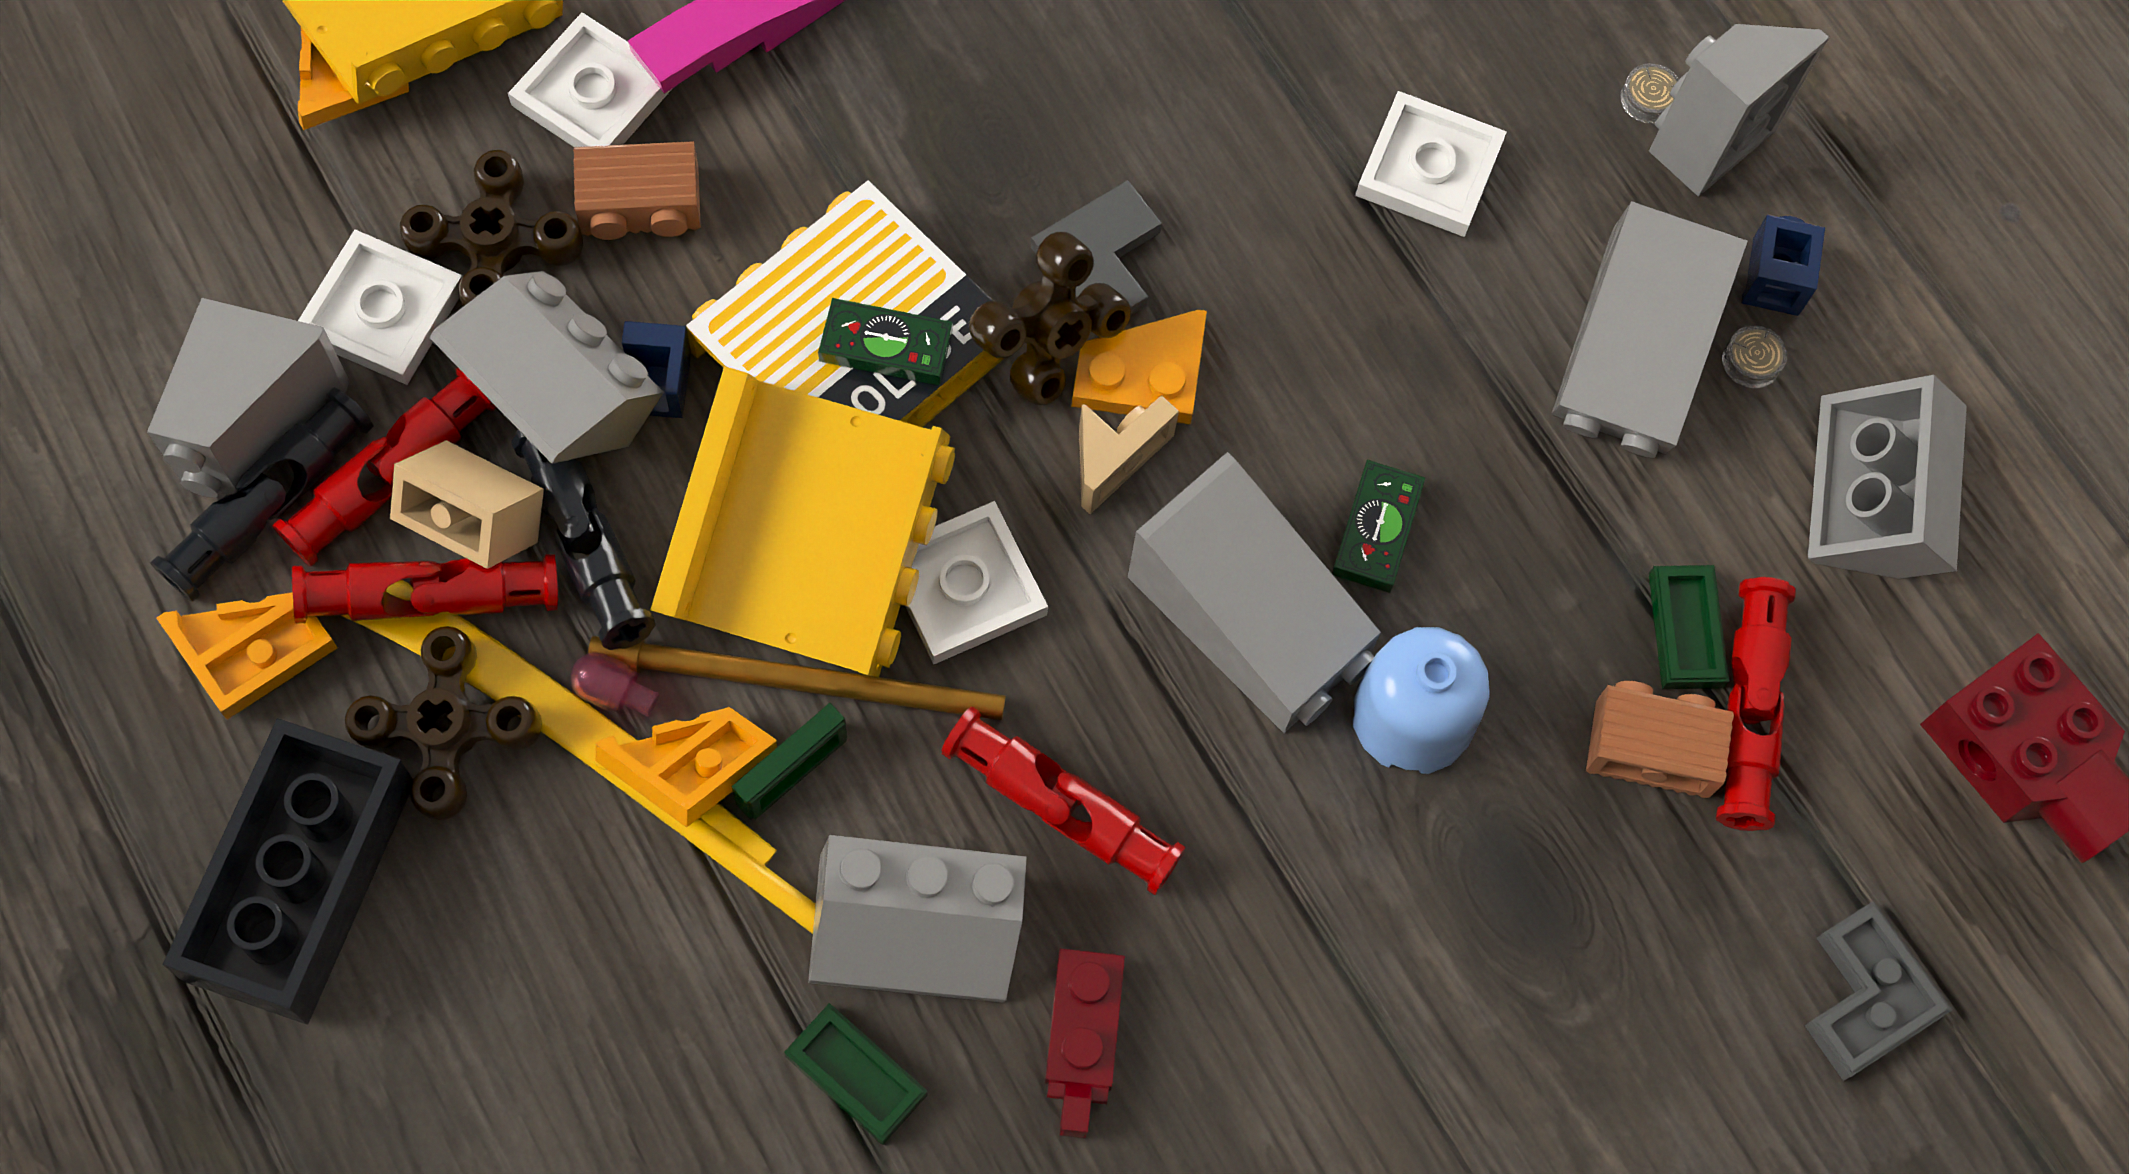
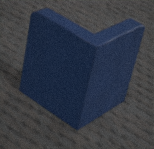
[621,321,691,418]

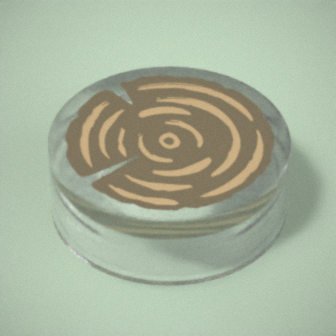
[1621,63,1679,123]
[1722,326,1787,388]

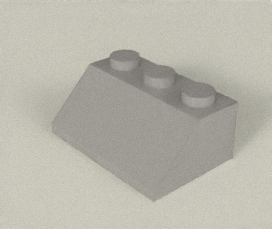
[1649,24,1830,197]
[430,271,664,464]
[1808,375,1967,579]
[808,835,1027,1003]

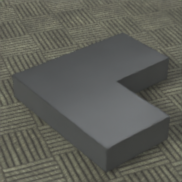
[1031,180,1162,315]
[1804,901,1953,1081]

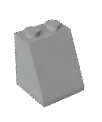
[147,298,350,497]

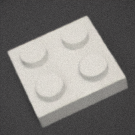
[508,13,673,147]
[1355,91,1507,237]
[298,230,462,385]
[905,501,1048,664]

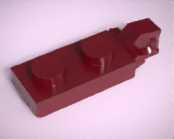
[1045,948,1125,1139]

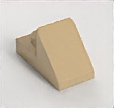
[1079,395,1179,514]

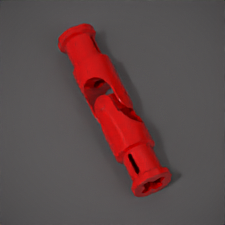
[272,368,497,567]
[292,554,558,624]
[1716,577,1796,831]
[941,706,1186,896]

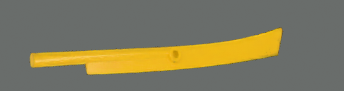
[341,580,816,934]

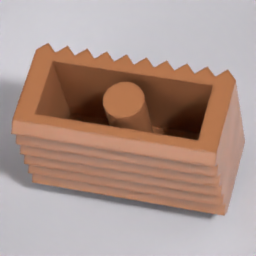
[573,141,701,240]
[1586,681,1734,798]

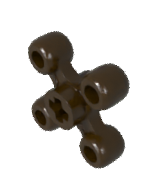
[399,150,583,307]
[969,232,1131,405]
[345,626,542,820]

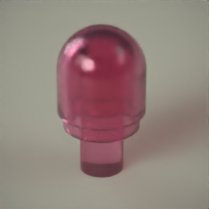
[570,652,659,716]

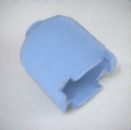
[1352,627,1489,774]

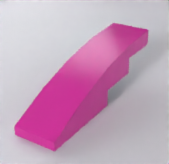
[627,0,845,94]

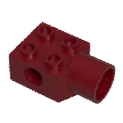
[1920,633,2129,863]

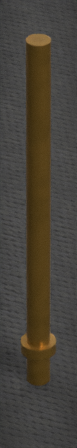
[588,636,1006,721]

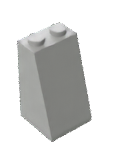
[1551,201,1748,458]
[1128,452,1381,733]

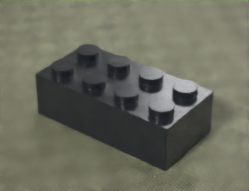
[162,718,413,1025]

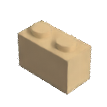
[390,441,544,569]

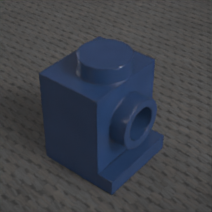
[1741,215,1825,316]

